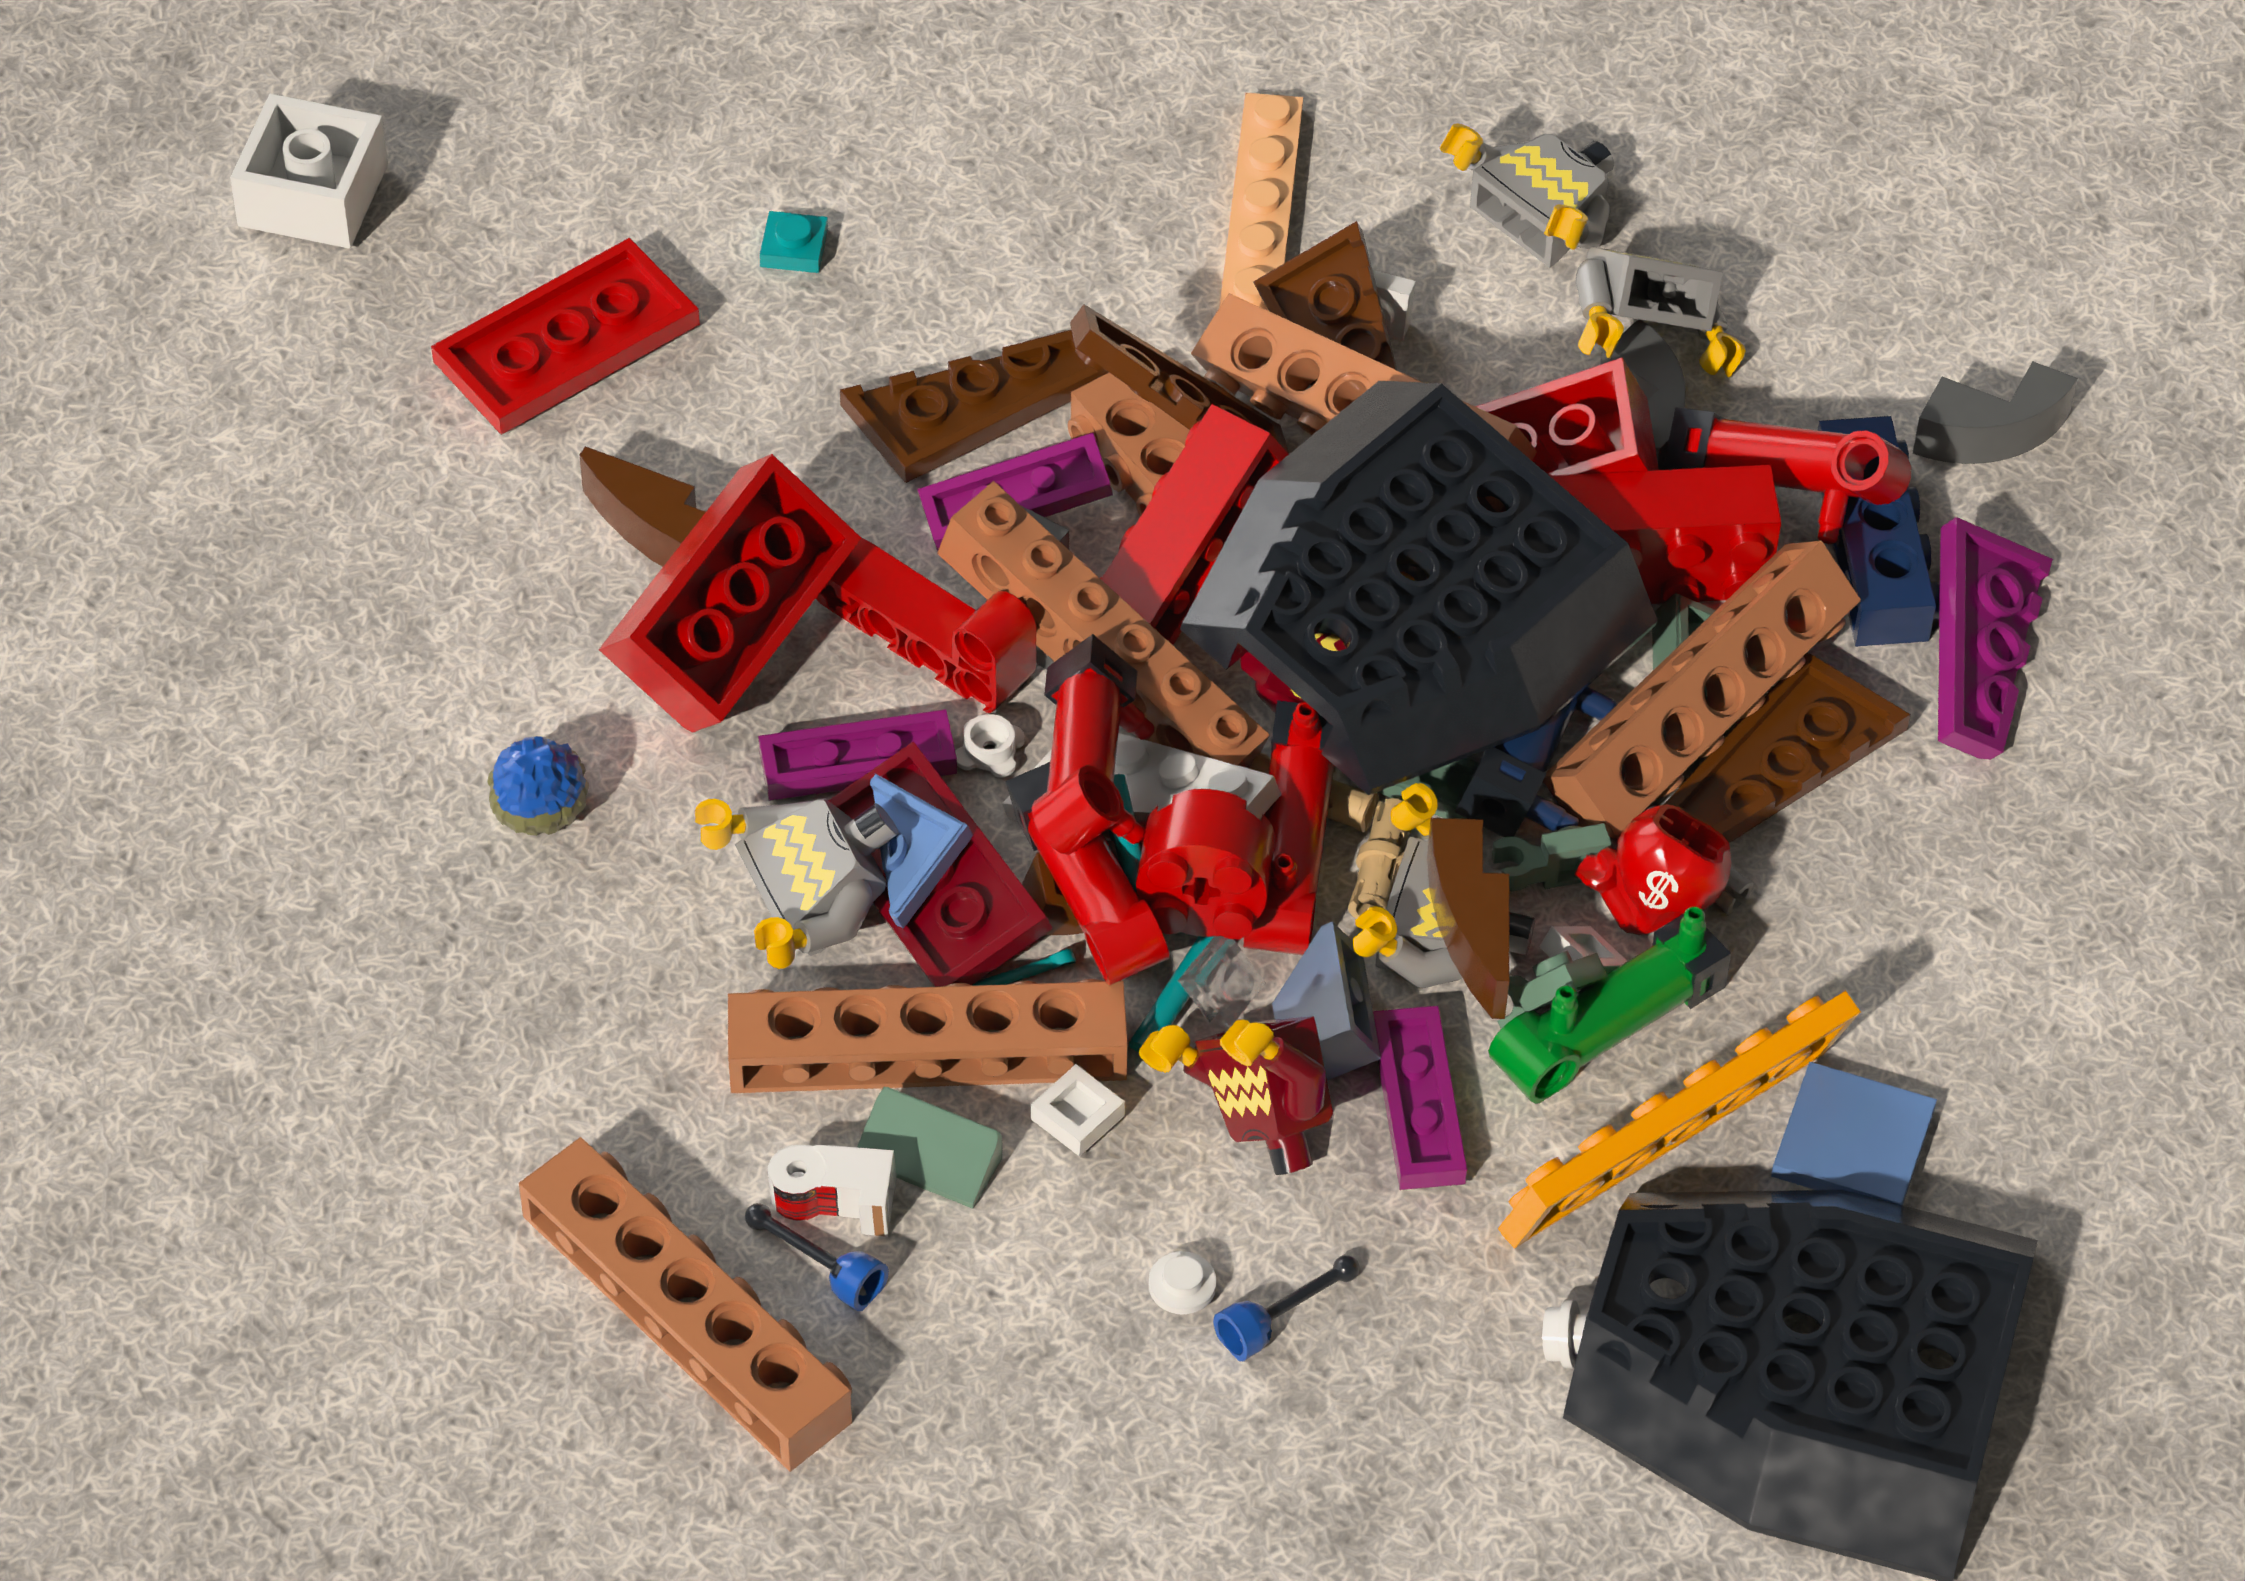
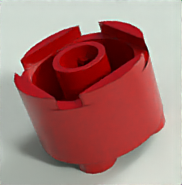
[1136,789,1275,940]

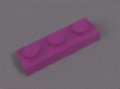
[917,433,1113,552]
[758,709,957,801]
[1373,1006,1467,1190]

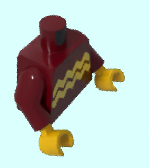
[1139,1016,1333,1175]

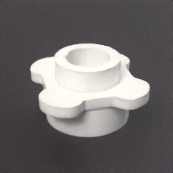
[955,714,1025,778]

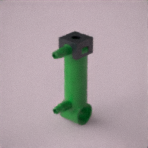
[1488,907,1731,1104]

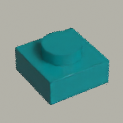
[760,211,828,273]

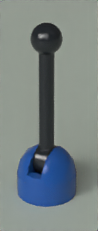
[745,1203,889,1311]
[1213,1255,1360,1361]

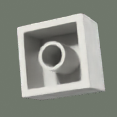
[230,94,388,249]

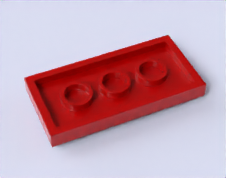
[431,237,700,435]

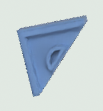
[870,774,973,929]

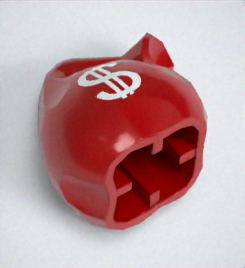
[1575,804,1732,935]

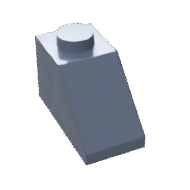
[1272,921,1381,1080]

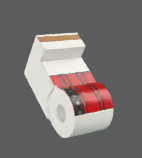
[768,1144,897,1237]

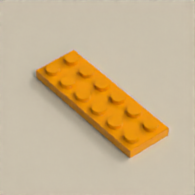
[1498,990,1861,1249]

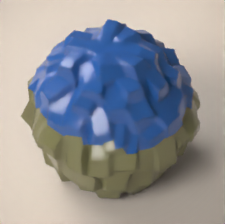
[487,736,589,836]

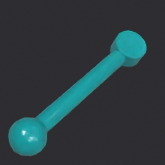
[972,949,1076,986]

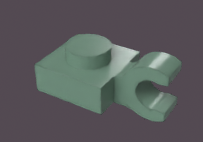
[1492,823,1611,891]
[1497,951,1608,1028]

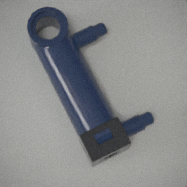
[1455,686,1617,837]

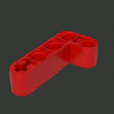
[816,538,1036,713]

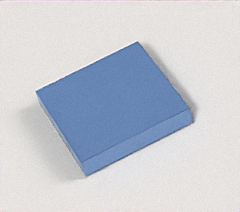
[1771,1061,1937,1205]

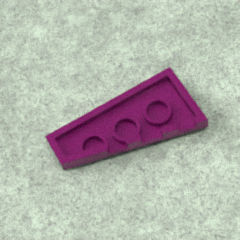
[1938,517,2053,760]

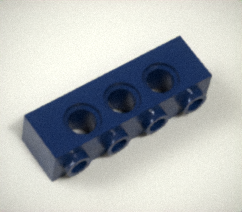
[1818,416,1940,647]

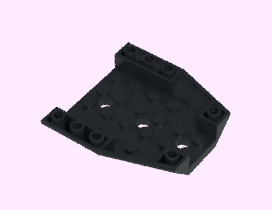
[1180,381,1658,795]
[1563,1190,2038,1581]

